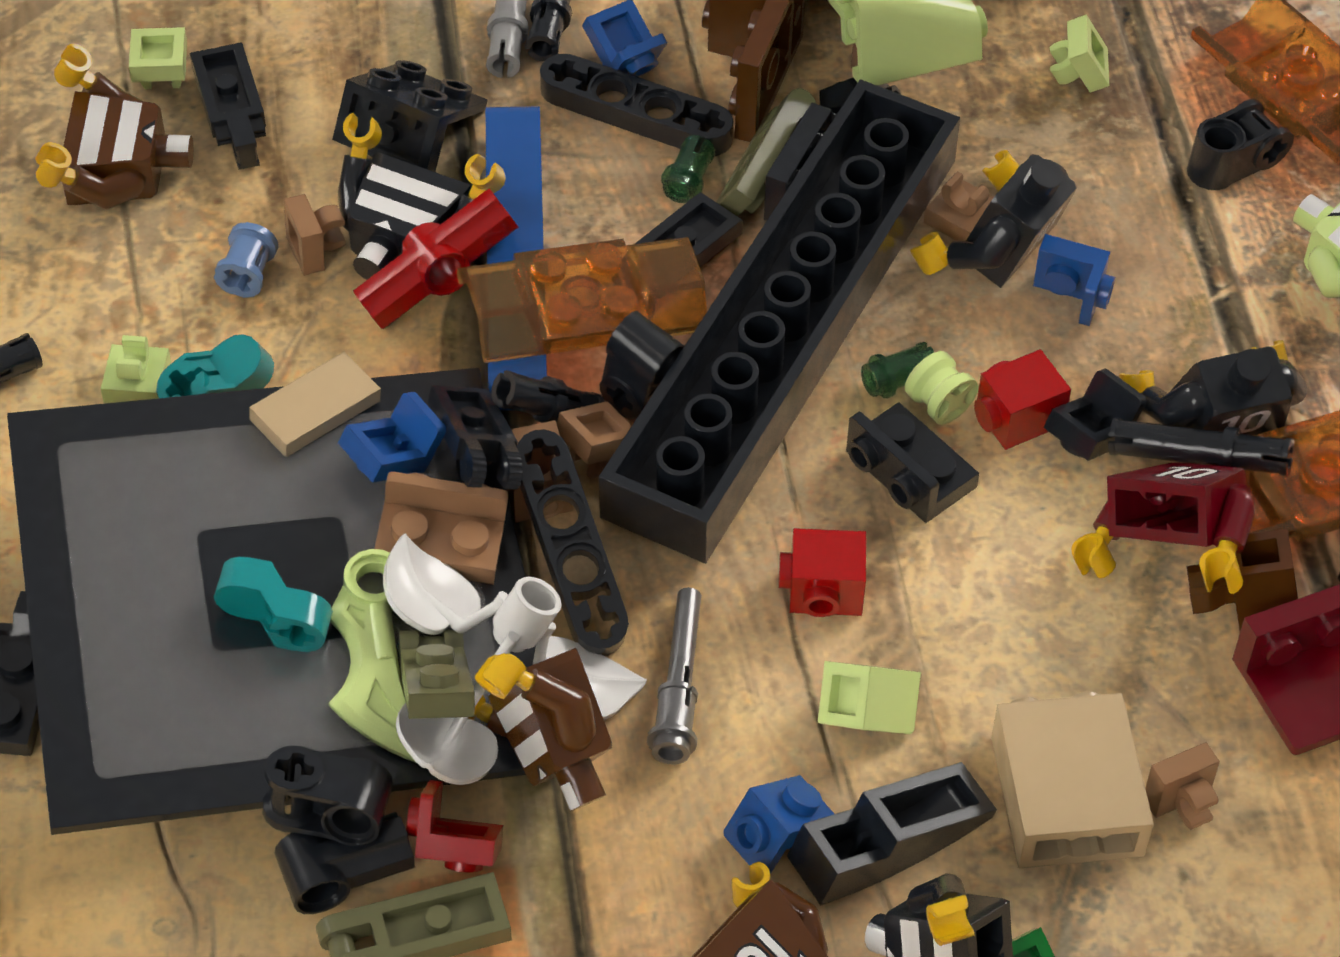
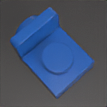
[1033,234,1115,326]

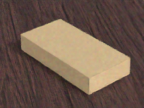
[249,352,381,457]

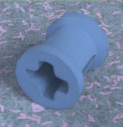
[214,222,279,298]

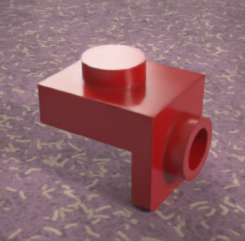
[406,780,504,873]

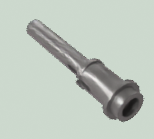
[647,587,702,765]

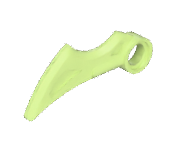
[328,549,416,763]

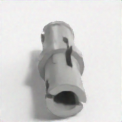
[486,0,529,78]

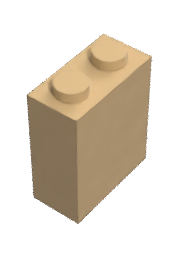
[991,692,1154,868]

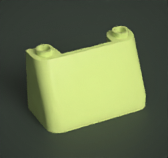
[805,0,988,85]

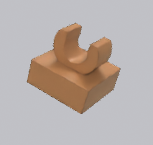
[924,171,994,241]
[284,194,346,276]
[557,401,632,479]
[1145,742,1220,830]

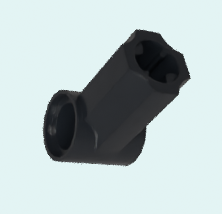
[275,812,415,914]

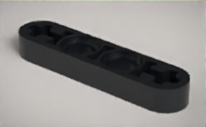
[540,54,734,157]
[517,429,629,656]

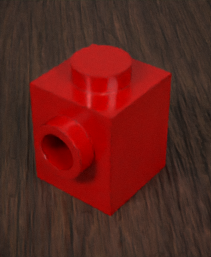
[974,349,1072,450]
[778,528,866,617]

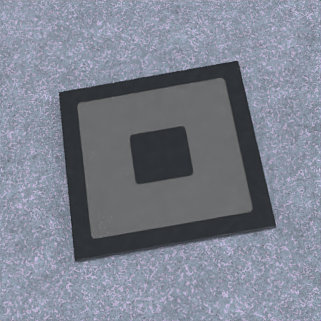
[7,368,536,835]

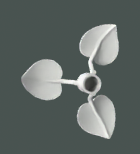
[383,533,647,785]

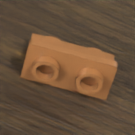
[374,472,508,585]

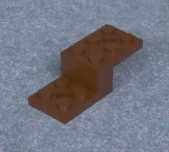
[702,0,805,142]

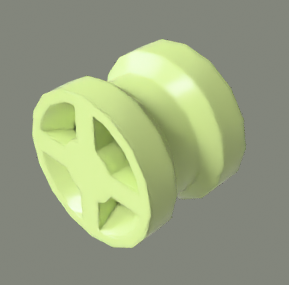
[905,351,979,425]

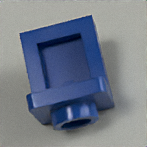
[582,0,668,77]
[338,392,446,483]
[723,775,834,873]

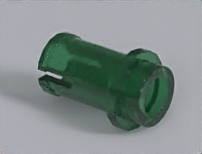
[661,135,715,203]
[861,342,934,398]

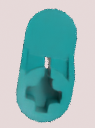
[156,334,274,398]
[214,557,333,652]

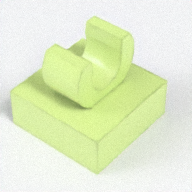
[1050,14,1110,93]
[129,27,187,89]
[101,335,171,403]

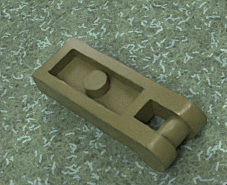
[717,88,816,216]
[399,629,475,719]
[316,872,512,957]

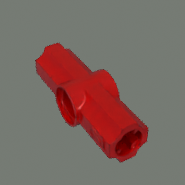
[353,188,519,329]

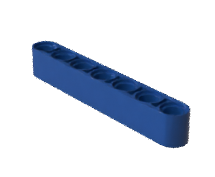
[485,106,547,411]

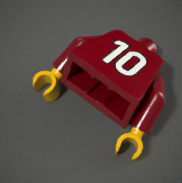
[1071,462,1255,594]

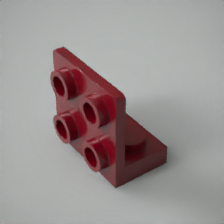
[1232,584,1340,755]

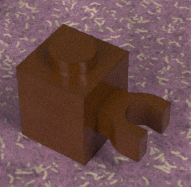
[1186,529,1298,631]

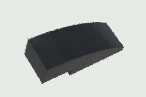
[787,762,997,906]

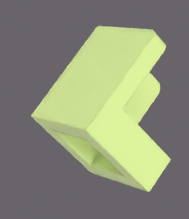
[817,661,921,734]

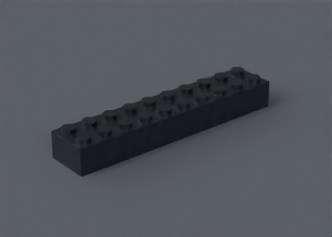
[599,79,960,564]

